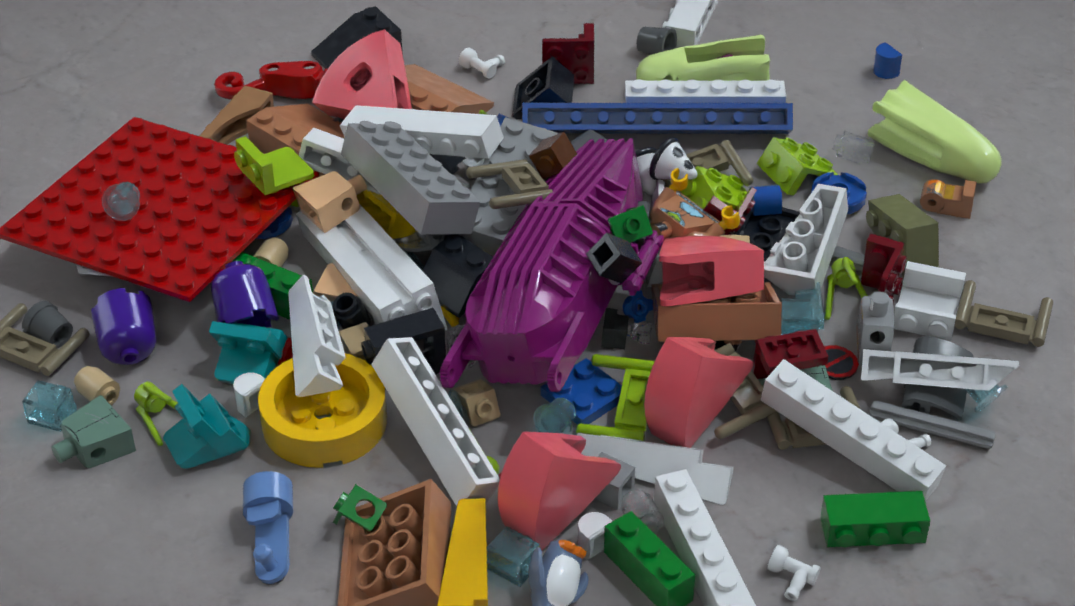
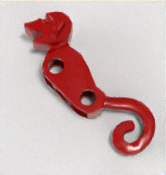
[214,61,328,99]

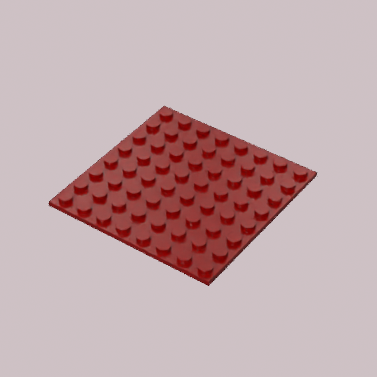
[0,117,319,302]

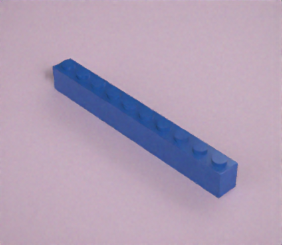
[522,103,793,134]

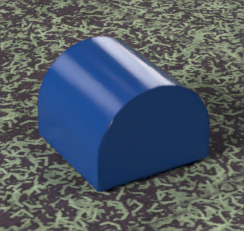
[873,42,902,79]
[749,185,782,216]

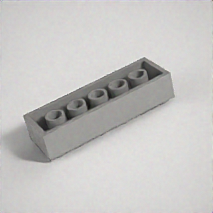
[459,117,558,257]
[341,121,480,235]

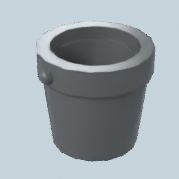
[636,27,677,55]
[22,300,73,348]

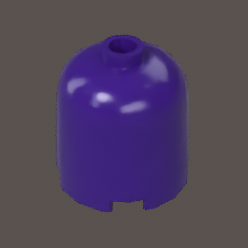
[211,261,279,328]
[91,288,157,365]

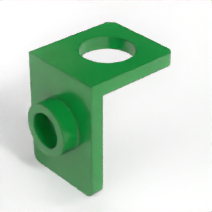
[608,205,653,243]
[332,484,387,531]

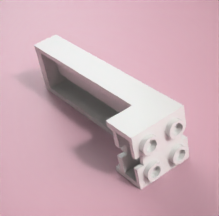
[296,204,448,331]

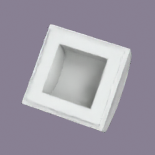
[233,373,265,417]
[578,512,612,560]

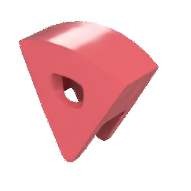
[312,29,412,119]
[659,236,764,306]
[644,337,753,448]
[498,432,621,551]

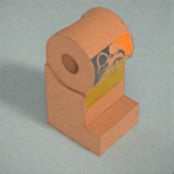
[920,179,976,219]

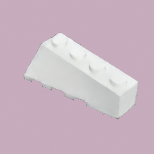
[764,184,848,300]

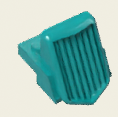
[209,321,288,384]
[163,384,251,469]

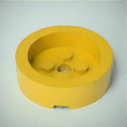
[258,353,387,468]

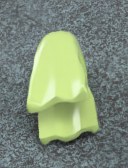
[636,35,770,81]
[867,80,1002,184]

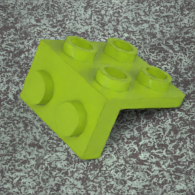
[234,136,314,195]
[757,137,838,196]
[680,166,747,209]

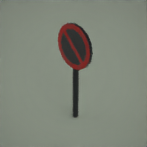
[824,345,859,380]

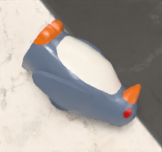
[528,540,588,606]

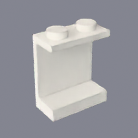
[894,261,966,341]

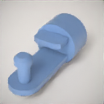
[243,471,293,584]

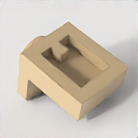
[453,379,501,426]

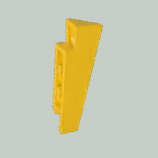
[437,498,488,606]

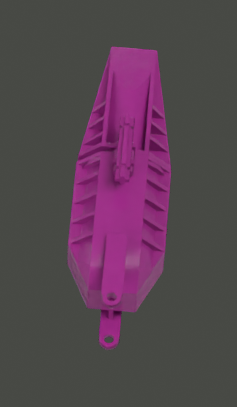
[439,138,664,392]

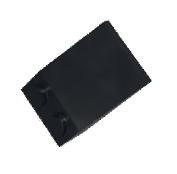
[311,6,403,69]

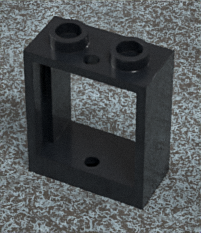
[361,308,446,390]

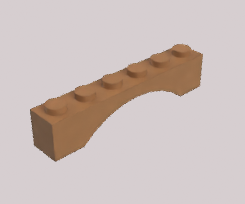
[199,85,274,145]

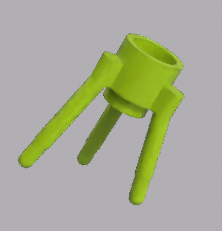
[825,257,868,320]
[134,381,178,446]

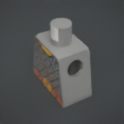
[856,291,894,366]

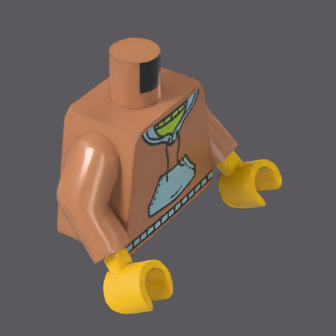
[649,168,740,242]

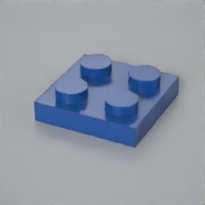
[540,358,622,425]

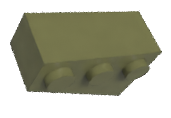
[866,194,939,277]

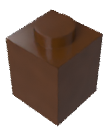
[529,132,577,179]

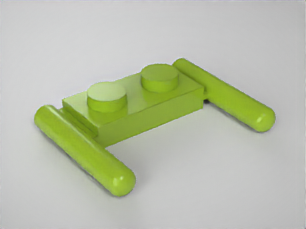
[576,354,655,441]

